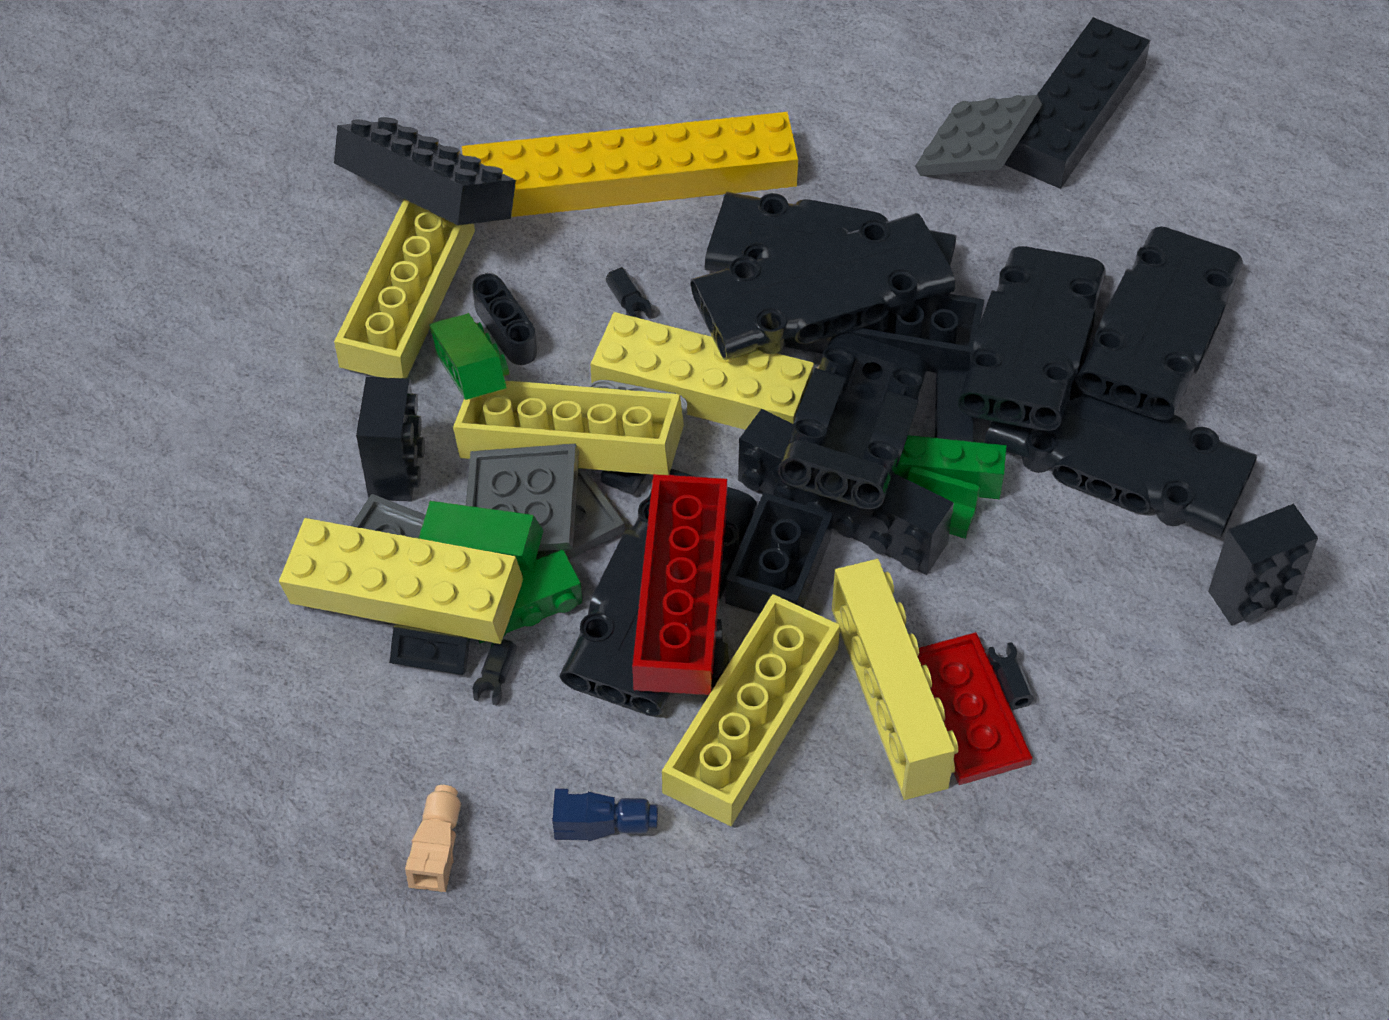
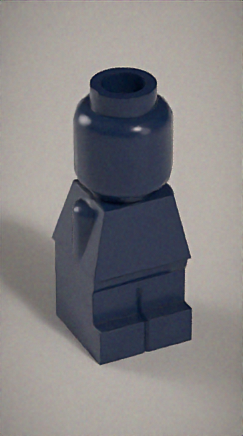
[552,788,658,842]

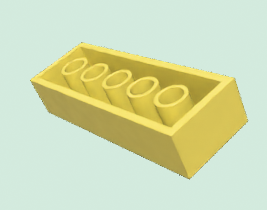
[334,199,475,378]
[590,312,814,430]
[453,381,684,475]
[279,518,523,644]
[832,559,958,800]
[662,594,840,826]

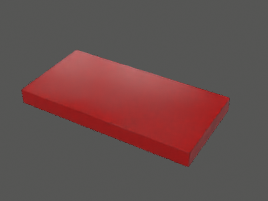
[917,632,1033,785]

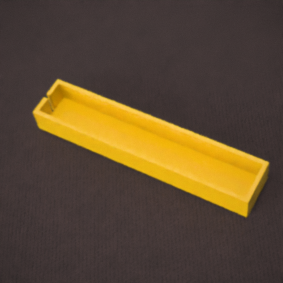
[462,112,798,217]

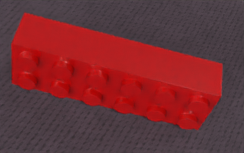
[632,474,728,695]

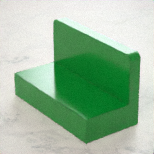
[907,466,980,539]

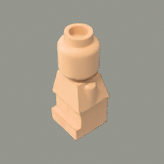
[405,785,461,892]

